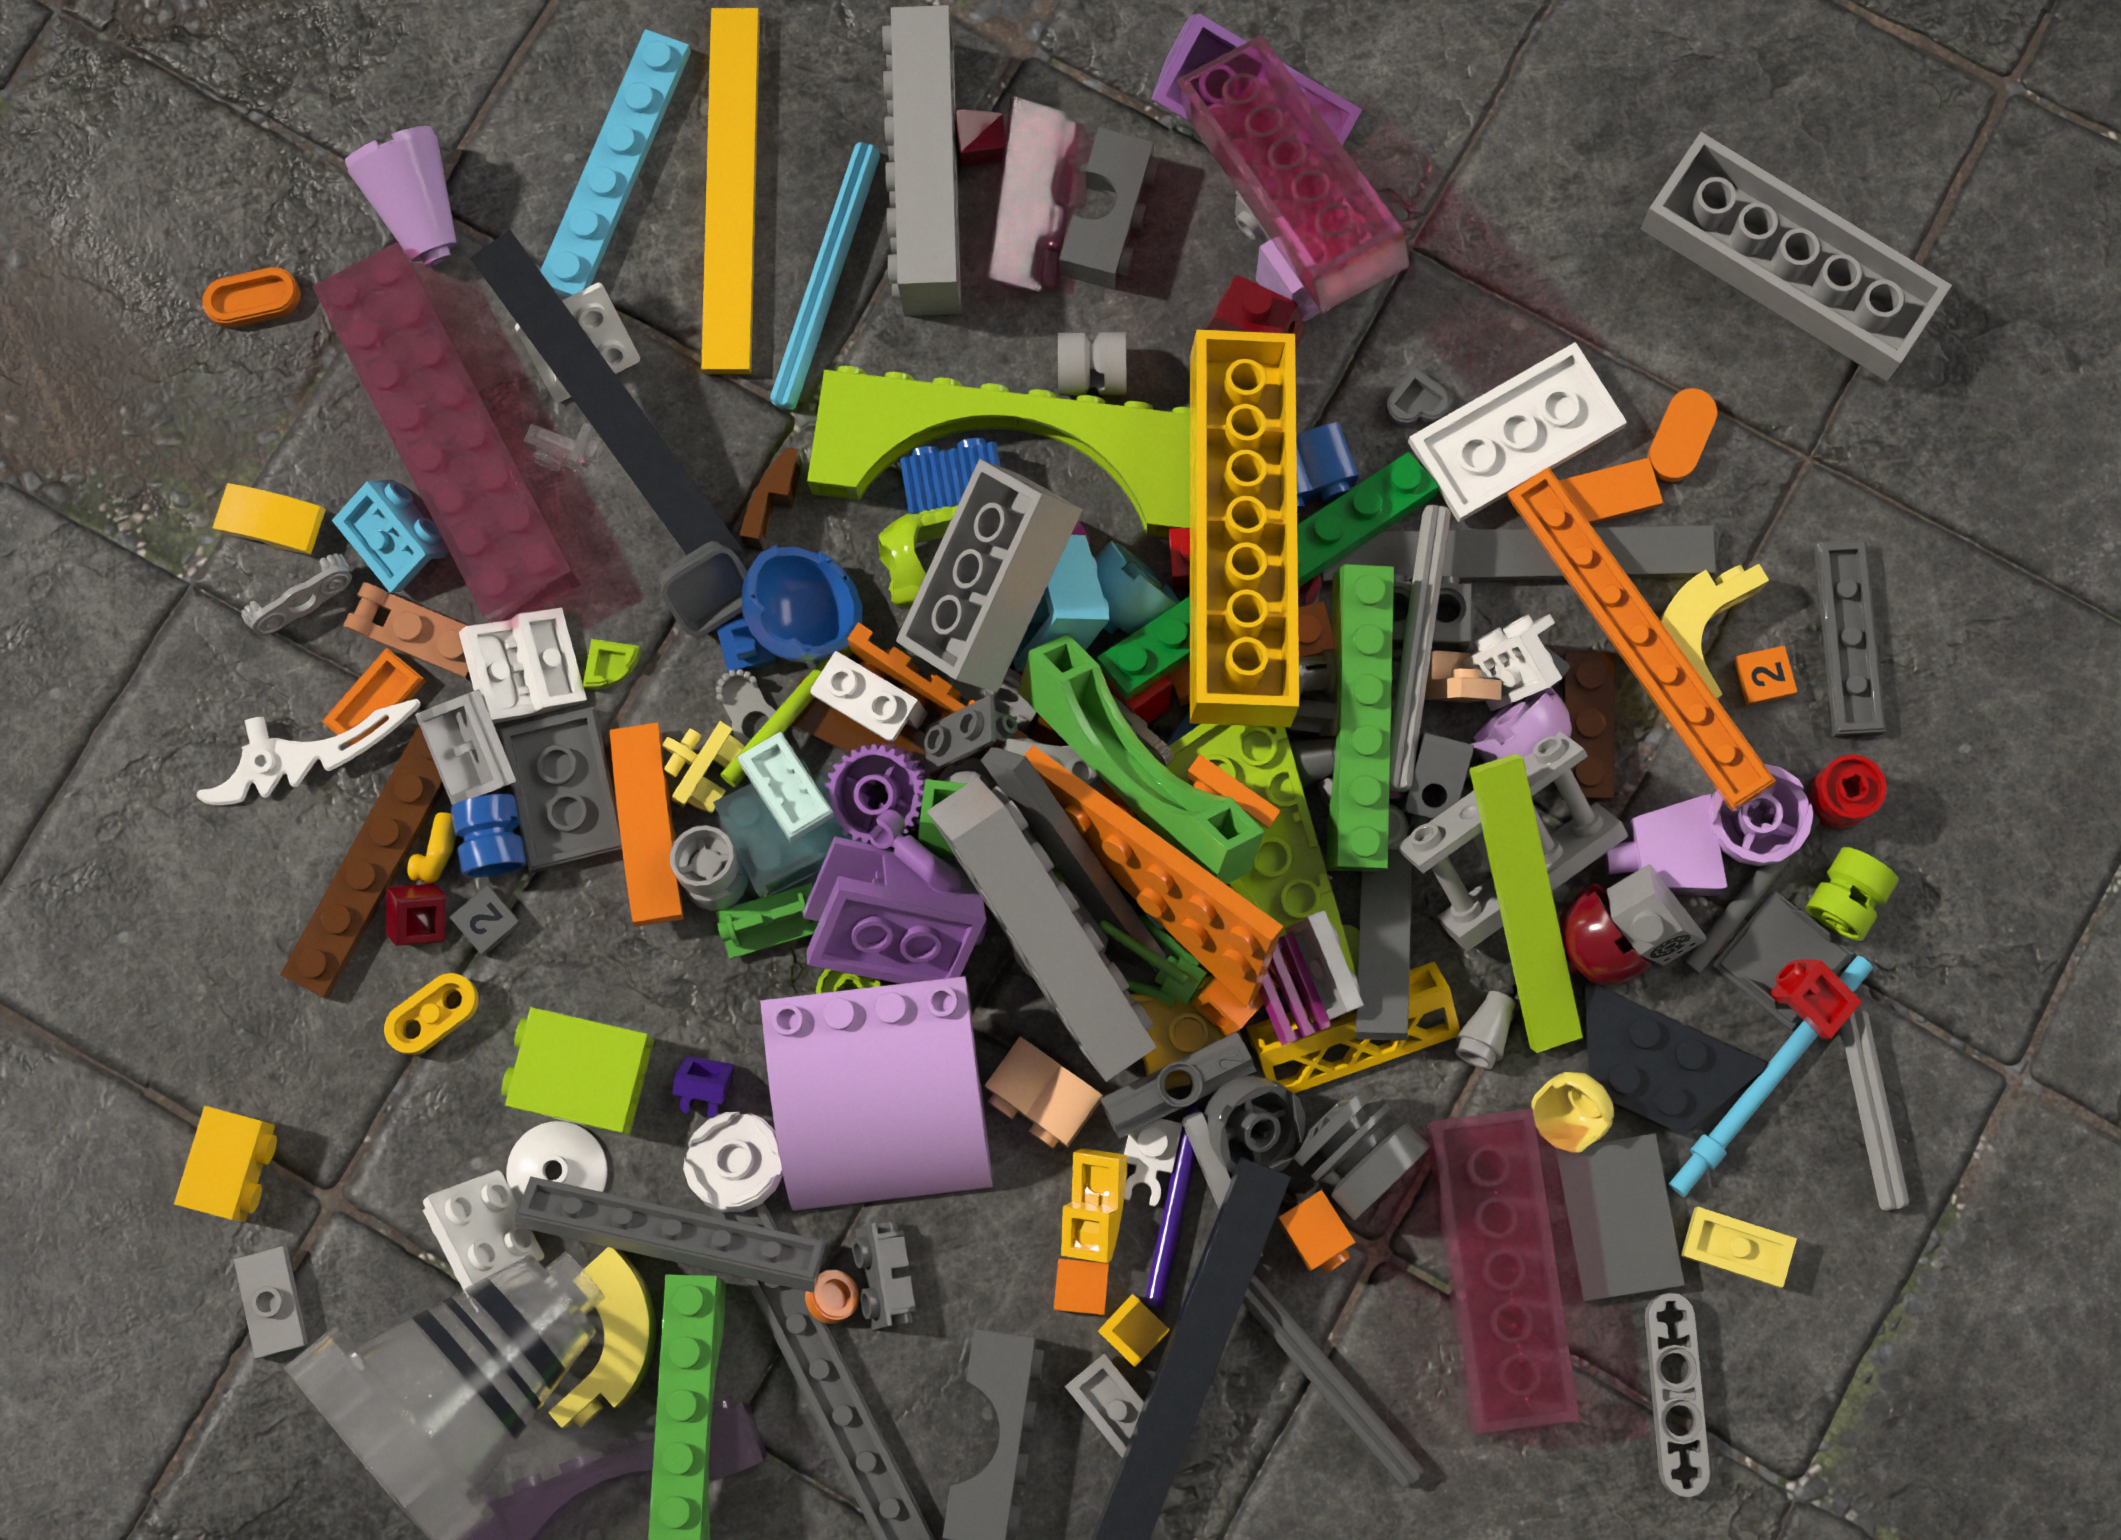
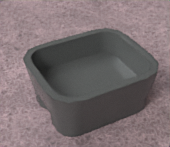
[660,541,748,637]

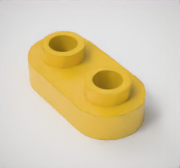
[384,973,479,1055]

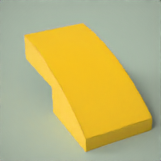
[212,483,326,555]
[1061,1148,1128,1263]

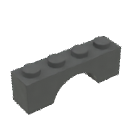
[943,1329,1045,1540]

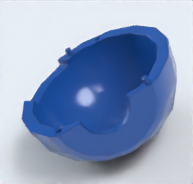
[742,545,863,662]

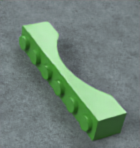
[1326,564,1394,872]
[1018,634,1265,885]
[648,1274,726,1540]

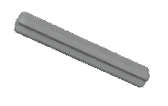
[1840,1010,1909,1211]

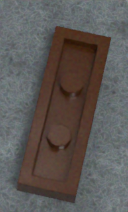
[1562,651,1615,802]

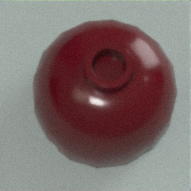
[1558,883,1652,986]

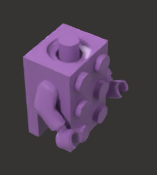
[803,810,986,984]

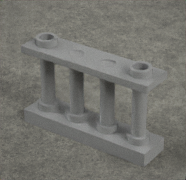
[1396,731,1629,952]

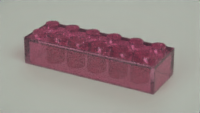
[1177,35,1410,313]
[1425,1108,1580,1434]

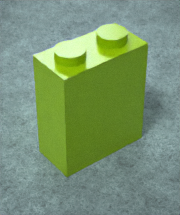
[501,1007,655,1136]

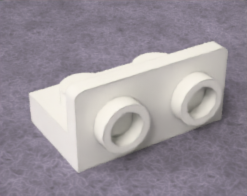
[1462,614,1562,711]
[811,651,928,742]

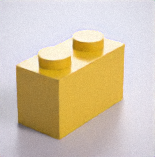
[174,1106,277,1222]

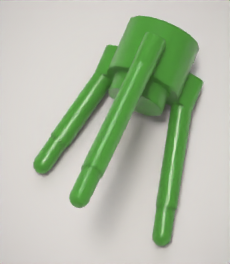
[1099,914,1207,1008]

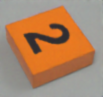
[1734,645,1797,706]

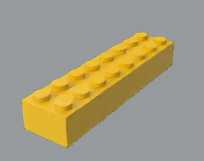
[1190,330,1299,727]

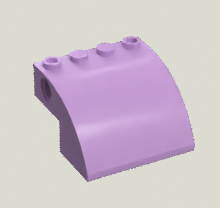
[760,976,993,1211]

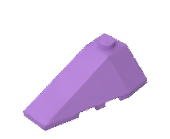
[1151,14,1362,152]

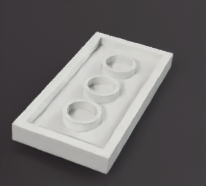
[1408,342,1627,523]

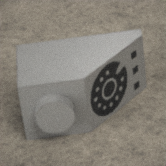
[1607,864,1706,966]

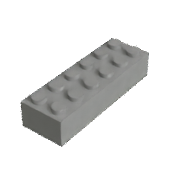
[882,5,961,316]
[1640,132,1952,381]
[927,777,1157,1082]

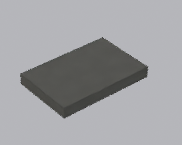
[499,706,622,873]
[1553,1133,1685,1302]

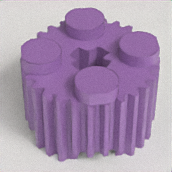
[824,743,932,844]

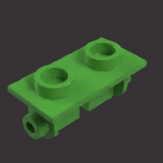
[716,883,819,959]

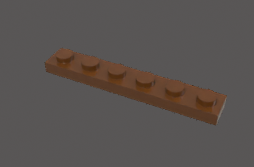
[280,725,445,1000]

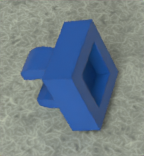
[717,619,777,674]

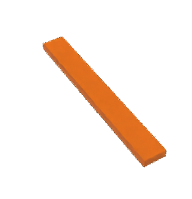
[1507,467,1776,812]

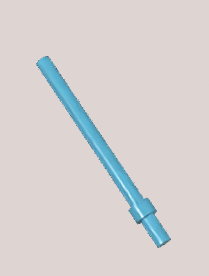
[1669,956,1873,1197]

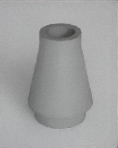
[1455,991,1516,1069]

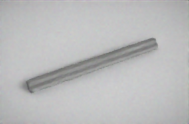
[1389,505,1451,792]

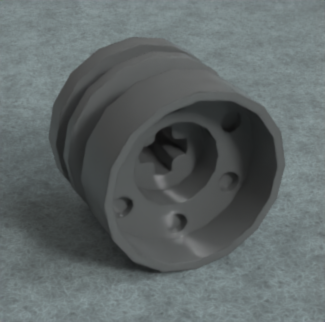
[1293,1084,1430,1221]

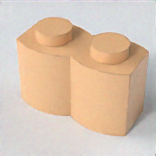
[984,1037,1103,1148]

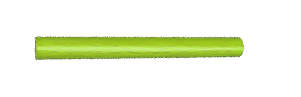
[720,646,853,787]

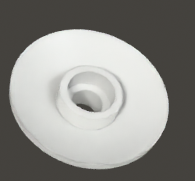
[506,1121,608,1205]

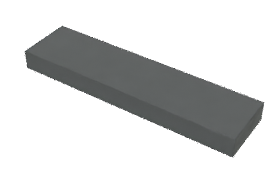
[1814,539,1886,737]
[1356,849,1413,1040]

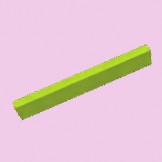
[1469,753,1583,1053]

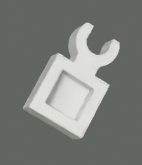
[1124,1119,1182,1207]

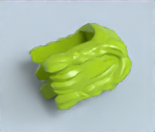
[878,505,958,610]

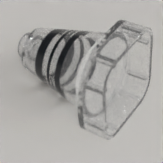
[284,1251,605,1540]

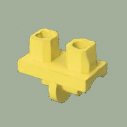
[662,721,745,814]

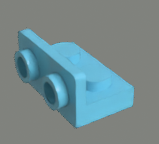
[332,480,451,593]

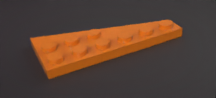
[1023,745,1283,1007]

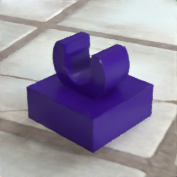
[672,1055,735,1118]

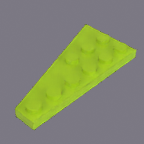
[1165,724,1358,980]

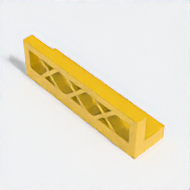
[1246,961,1460,1093]

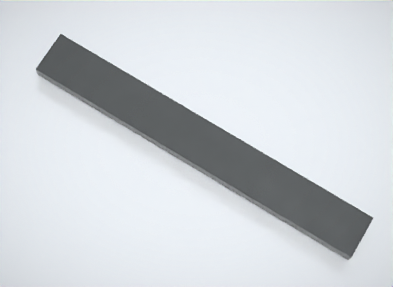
[1322,525,1716,585]
[709,1201,936,1540]

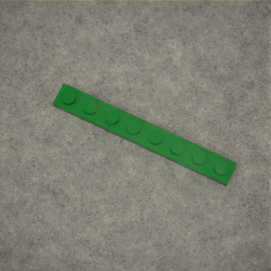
[1097,451,1439,701]

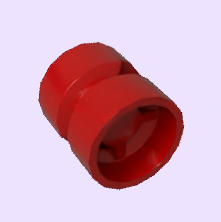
[1807,754,1887,831]

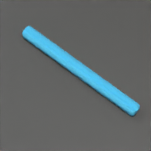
[770,142,880,410]

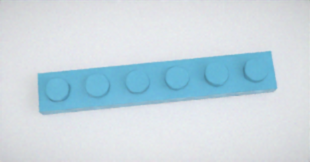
[540,29,691,298]

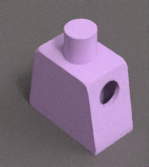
[1603,794,1727,896]

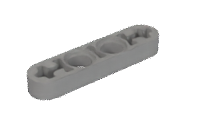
[1645,1293,1710,1497]

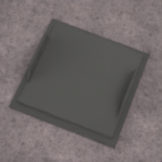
[1712,890,1853,1030]

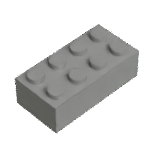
[896,459,1083,693]

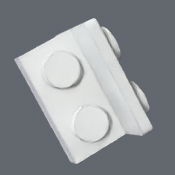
[515,283,640,403]
[423,1170,544,1300]

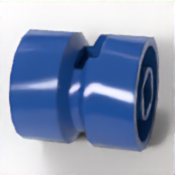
[451,794,527,878]

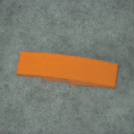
[610,722,684,927]

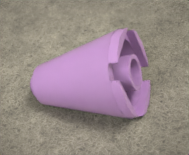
[345,126,457,267]

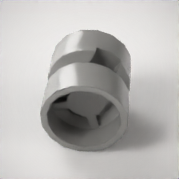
[1058,332,1127,396]
[670,825,748,911]

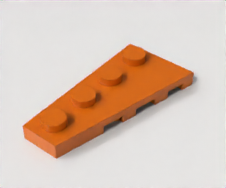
[847,622,1029,752]

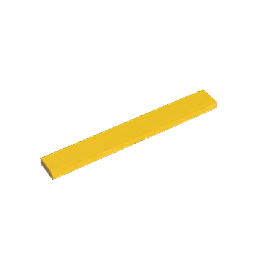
[701,8,760,374]

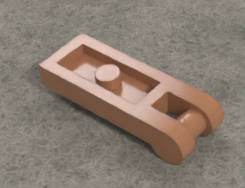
[343,582,471,681]

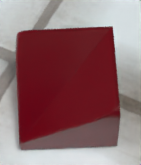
[955,109,1008,166]
[386,884,446,946]

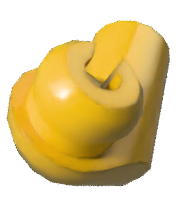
[407,812,457,884]

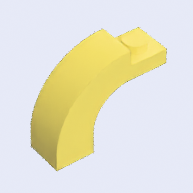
[1659,564,1769,727]
[548,1247,656,1428]

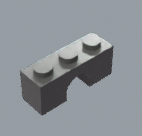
[1059,127,1160,290]

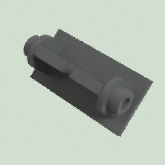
[924,695,1018,774]
[852,1221,916,1330]

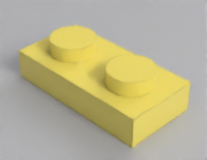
[1680,1207,1797,1288]

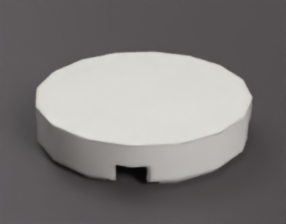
[683,1112,783,1212]

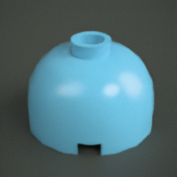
[1095,541,1182,635]

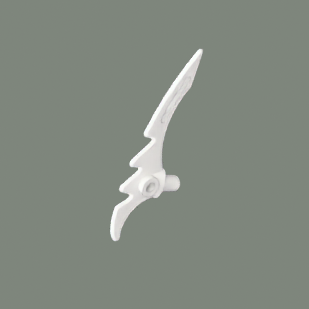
[197,699,420,805]

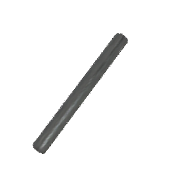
[1242,1274,1424,1488]

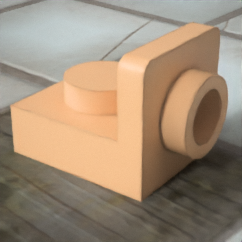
[1425,650,1502,703]

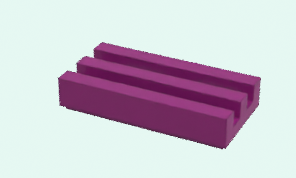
[1259,931,1331,1046]

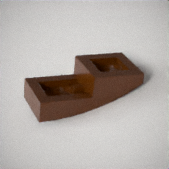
[740,447,802,551]

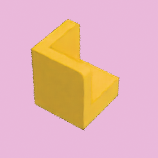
[1098,1294,1170,1367]

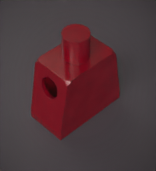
[1204,275,1305,352]

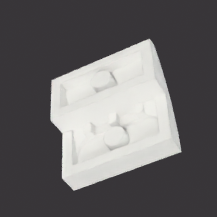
[459,608,587,724]

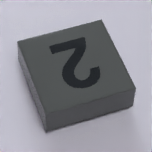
[450,885,522,956]

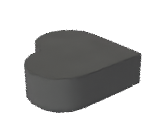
[1386,365,1450,427]

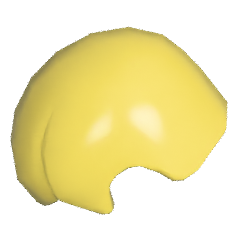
[1531,1072,1614,1153]

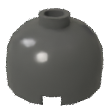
[1203,1075,1306,1175]

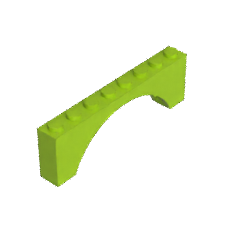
[807,366,1190,539]

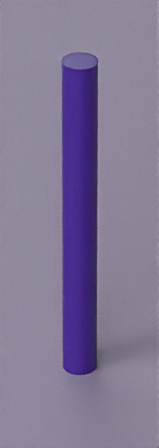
[1144,1105,1205,1308]

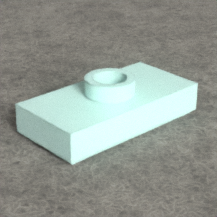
[738,731,834,843]

